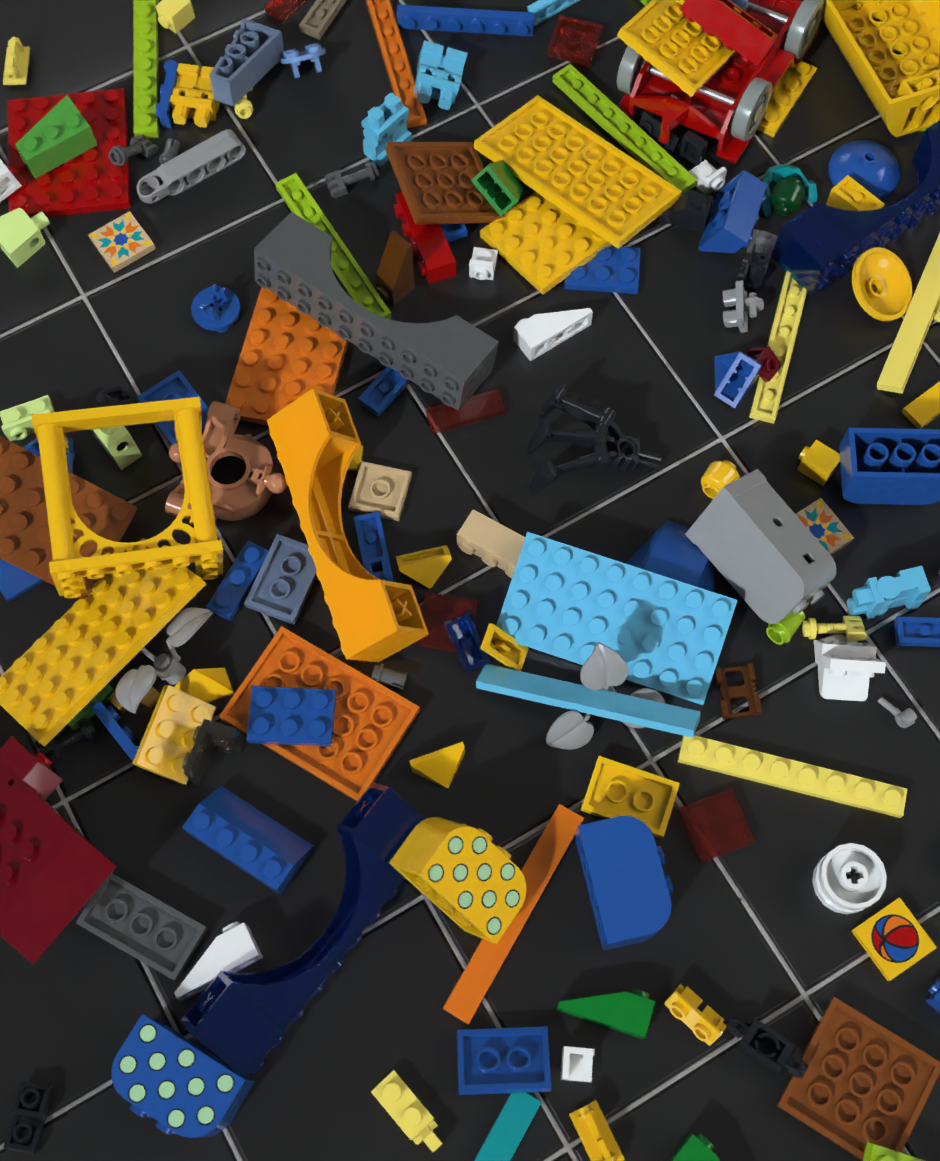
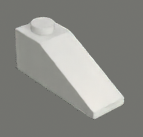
[513,308,593,361]
[174,922,263,1001]

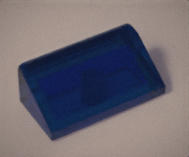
[444,610,493,673]

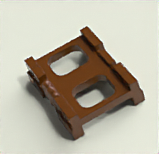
[714,663,762,720]

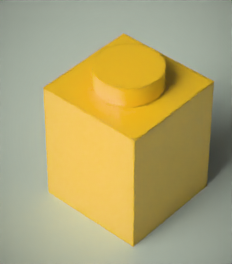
[797,440,840,486]

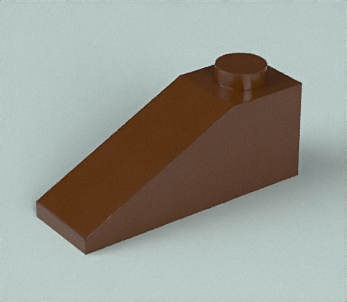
[375,231,415,306]

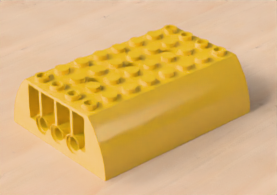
[822,0,940,137]

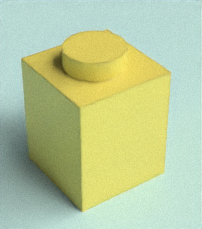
[156,0,195,34]

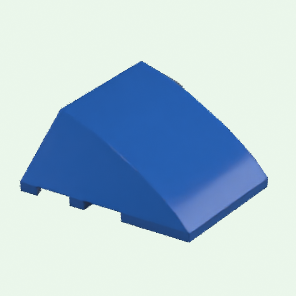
[625,520,715,592]

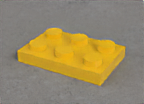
[132,685,216,785]
[581,756,680,839]

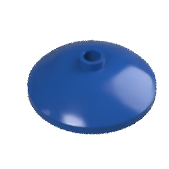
[828,140,901,200]

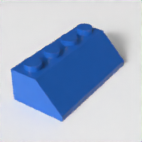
[182,786,314,896]

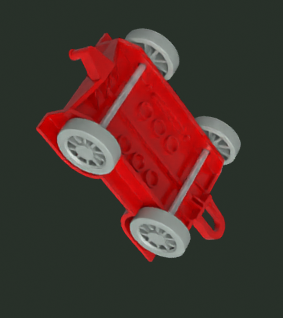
[617,0,824,164]

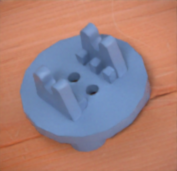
[281,43,326,78]

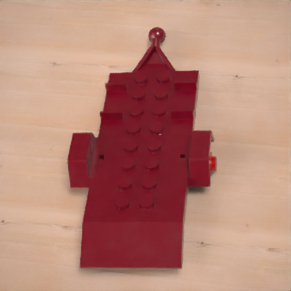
[0,736,118,964]

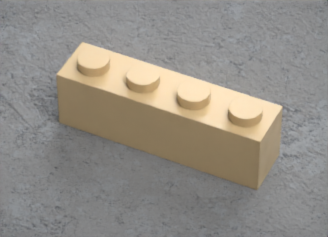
[457,509,526,578]

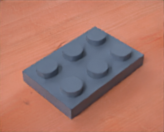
[244,534,317,625]

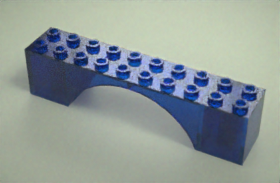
[771,120,940,296]
[181,783,425,1079]

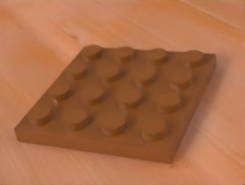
[385,142,505,225]
[776,997,940,1161]

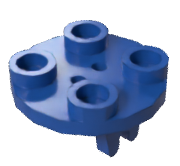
[191,284,241,333]

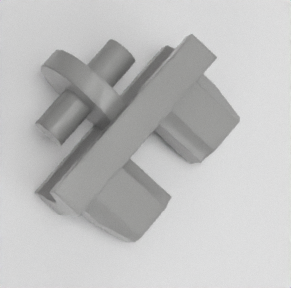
[723,280,764,333]

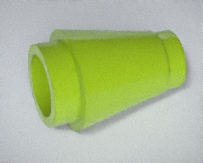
[766,611,805,645]

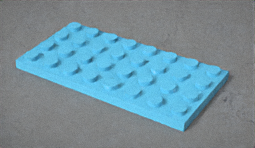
[496,532,738,705]

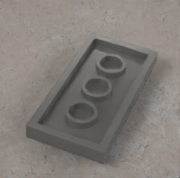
[76,873,208,982]

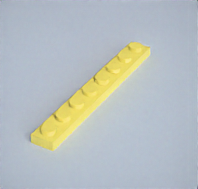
[677,735,907,818]

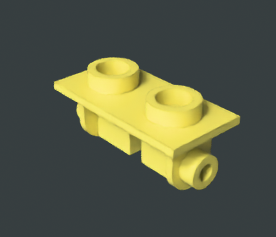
[3,37,30,85]

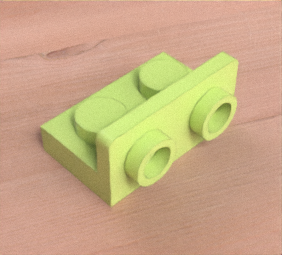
[0,395,55,441]

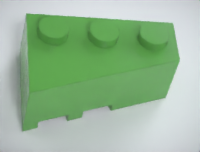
[15,95,97,179]

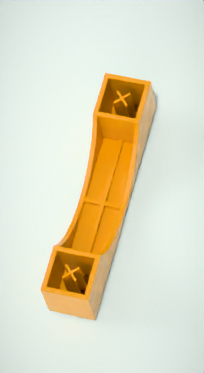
[267,388,429,662]

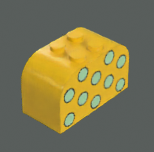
[389,817,526,944]

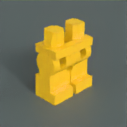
[170,63,220,128]

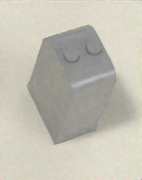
[686,469,836,624]

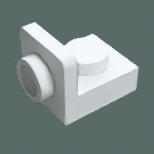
[689,160,727,195]
[469,247,498,280]

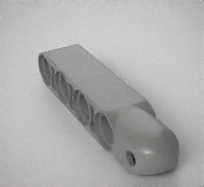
[137,129,246,204]

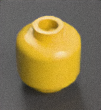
[700,460,740,499]

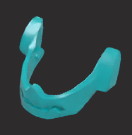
[760,164,817,217]

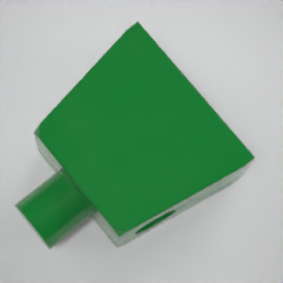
[471,160,524,216]

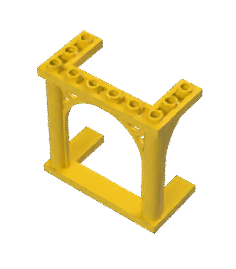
[31,397,223,598]

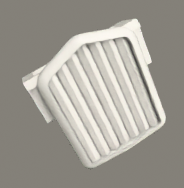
[813,634,886,701]

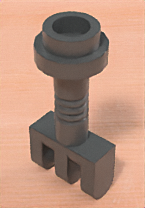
[109,135,159,166]
[325,162,379,198]

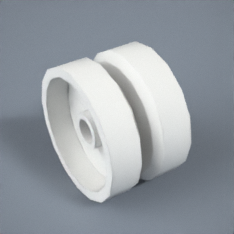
[812,843,887,914]

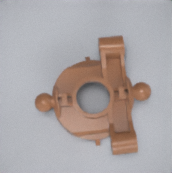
[165,401,287,521]

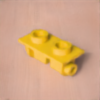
[663,984,727,1046]
[569,1100,625,1161]

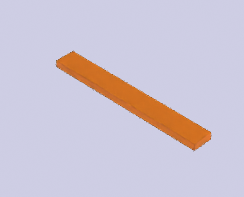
[366,0,427,128]
[443,804,584,1025]

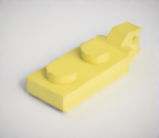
[371,1070,443,1152]

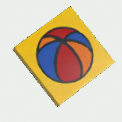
[851,897,937,981]

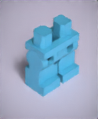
[414,40,467,110]
[361,93,412,167]
[846,566,931,620]

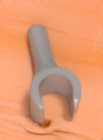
[878,697,917,728]

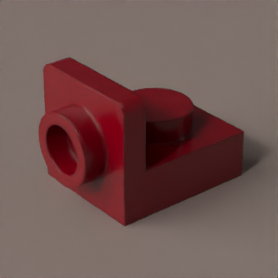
[745,346,782,382]

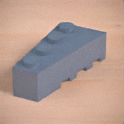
[210,18,284,106]

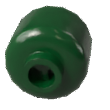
[770,177,805,216]

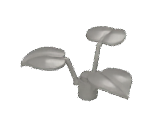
[116,607,213,714]
[546,642,665,750]

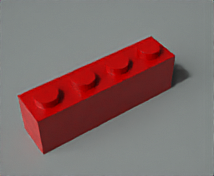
[679,0,778,66]
[393,192,456,284]

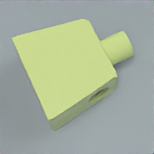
[0,208,50,268]
[90,426,142,471]

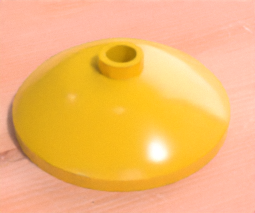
[852,247,912,322]

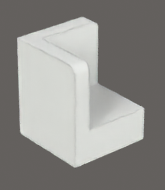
[560,1046,595,1082]

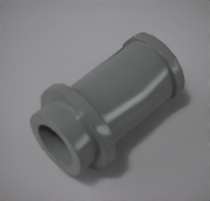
[159,138,181,165]
[371,664,408,690]

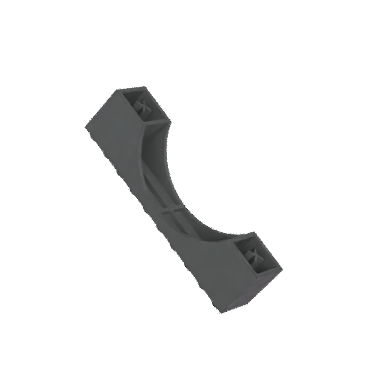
[254,212,499,411]

